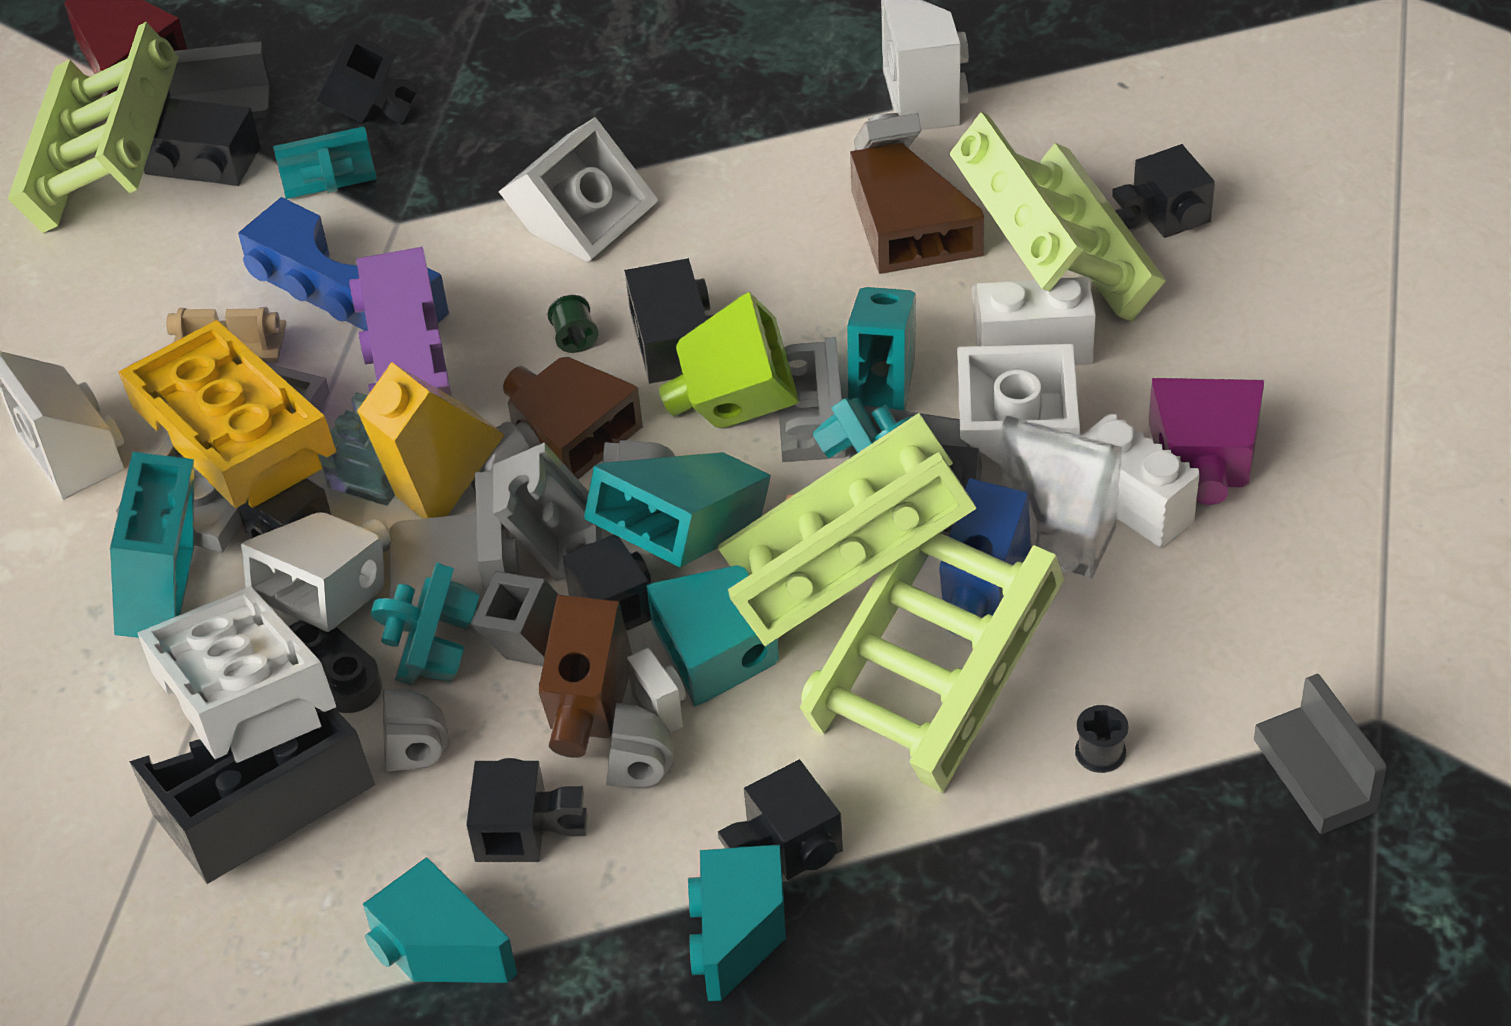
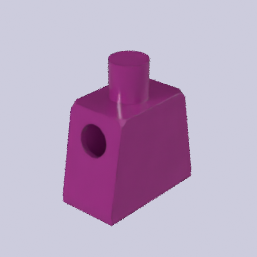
[1149,378,1264,505]

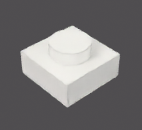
[627,647,686,733]

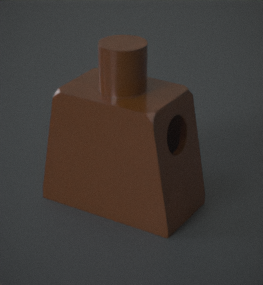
[503,357,643,479]
[539,595,633,758]

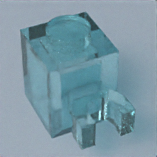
[318,392,395,506]

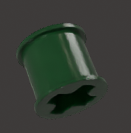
[547,295,599,353]

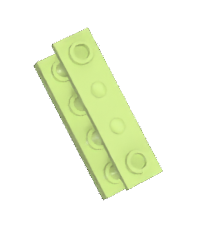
[8,22,179,233]
[949,112,1166,321]
[717,413,977,646]
[800,530,1064,793]

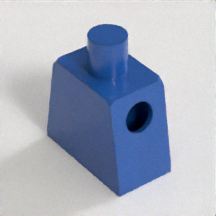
[939,478,1031,637]

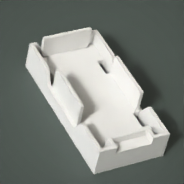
[137,586,336,763]

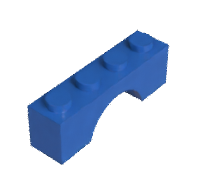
[238,197,449,331]

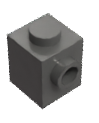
[471,571,559,666]

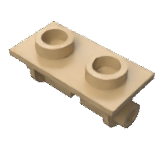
[166,307,287,362]

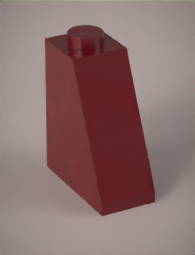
[64,0,187,96]

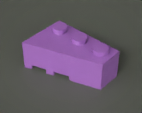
[349,246,452,396]

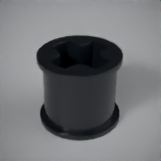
[1075,705,1129,773]

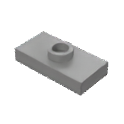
[854,113,922,150]

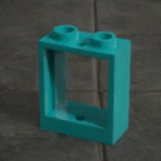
[110,452,195,638]

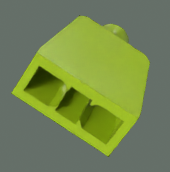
[659,292,799,428]

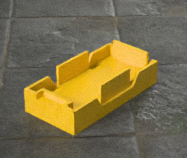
[118,320,337,509]

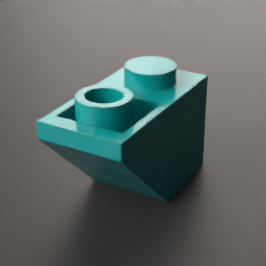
[688,845,786,1001]

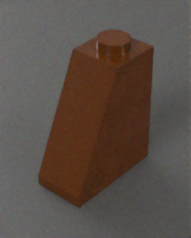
[850,143,984,274]

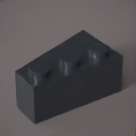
[129,707,375,884]

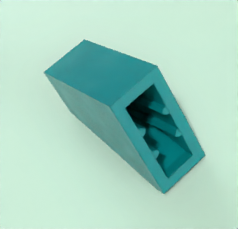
[584,452,771,568]

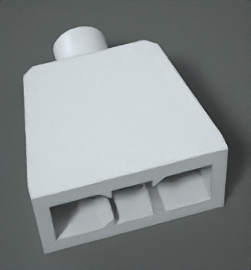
[241,513,391,632]

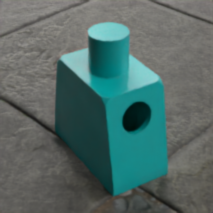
[847,287,916,411]
[647,565,779,707]

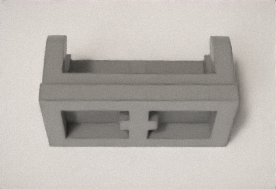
[779,337,845,462]
[493,442,602,581]

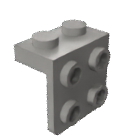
[390,471,519,610]

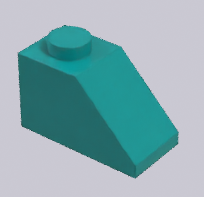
[363,857,518,983]

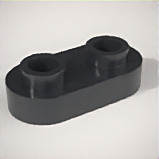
[289,620,382,713]

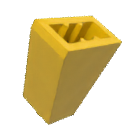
[357,362,505,519]

